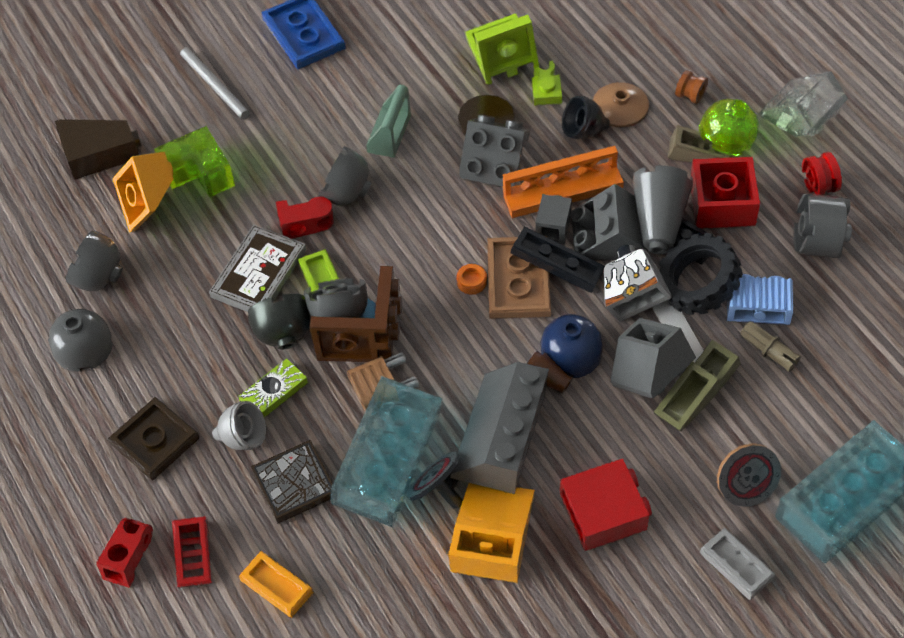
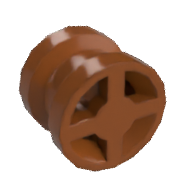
[675,70,708,104]

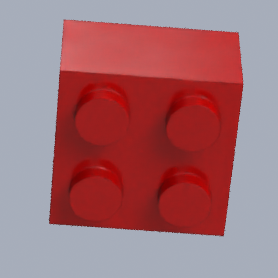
[690,157,760,228]

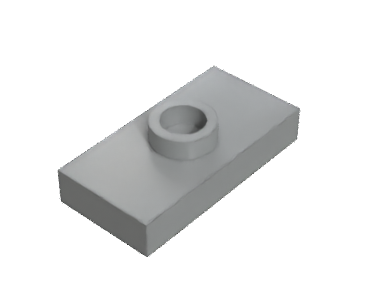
[700,528,775,600]

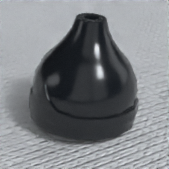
[562,95,610,139]

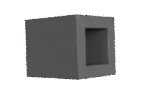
[536,194,572,245]

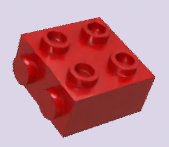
[560,458,652,551]

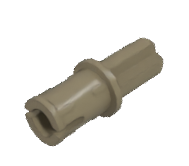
[740,321,801,372]

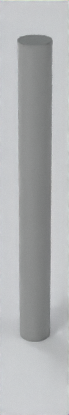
[180,47,250,120]

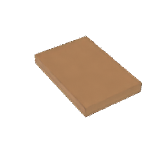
[487,236,551,319]

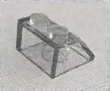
[759,71,848,137]

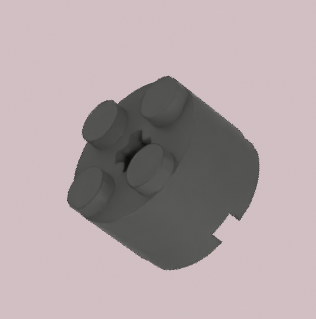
[793,194,852,258]

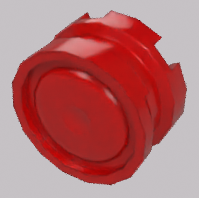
[802,152,842,195]

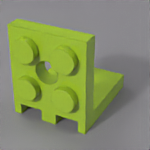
[465,13,539,85]

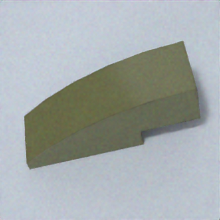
[654,340,741,432]

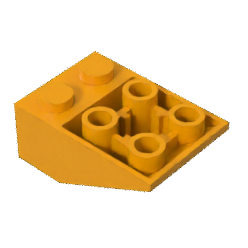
[449,483,535,583]

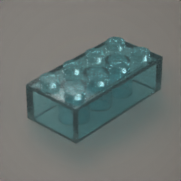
[331,376,442,527]
[775,420,904,564]

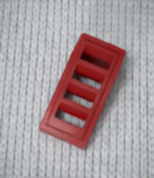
[172,516,212,588]

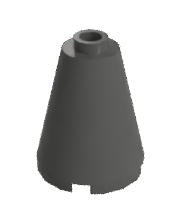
[632,165,693,254]

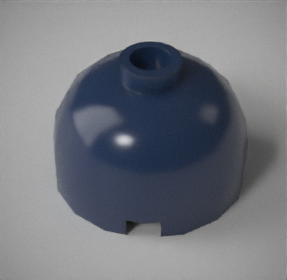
[540,314,603,378]

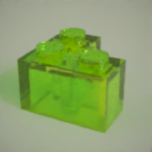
[154,126,236,197]

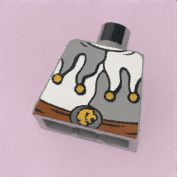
[604,245,672,322]

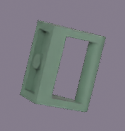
[366,84,411,158]

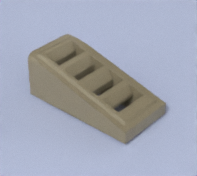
[667,125,732,162]

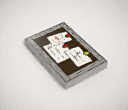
[209,225,306,312]

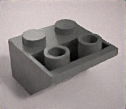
[571,184,644,261]
[610,318,696,399]

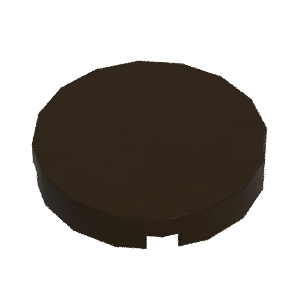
[458,95,515,136]

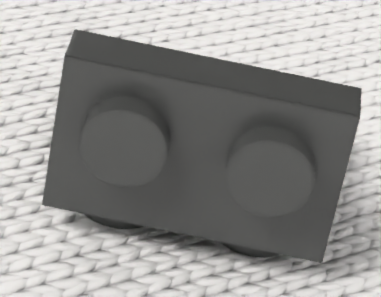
[459,115,530,187]

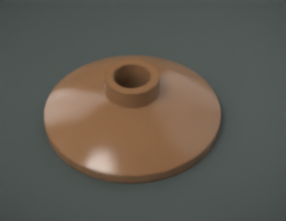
[593,82,649,128]

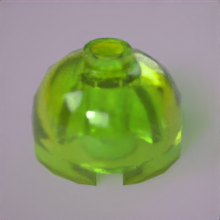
[698,98,759,155]

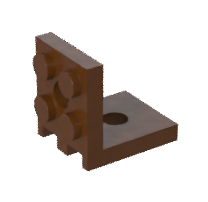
[310,266,402,362]

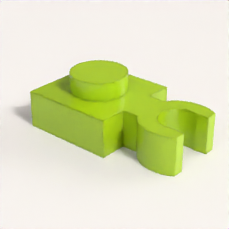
[532,61,562,105]

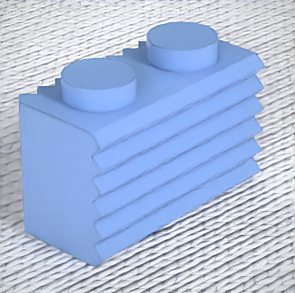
[727,274,793,325]

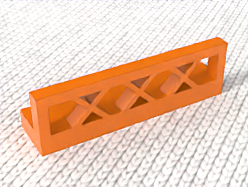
[503,146,624,218]

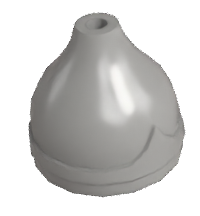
[212,401,266,450]

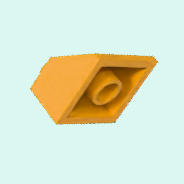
[113,152,173,232]

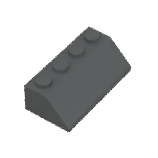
[451,362,549,494]

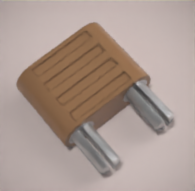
[347,352,419,413]

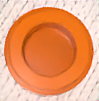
[456,264,487,295]

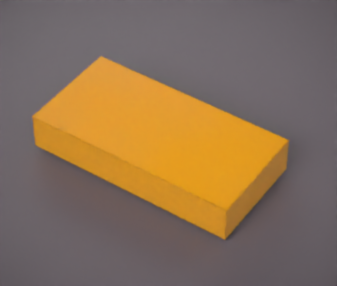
[239,551,314,618]

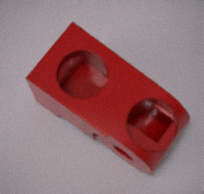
[275,196,334,239]
[96,518,153,588]

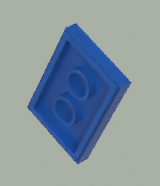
[261,0,346,70]

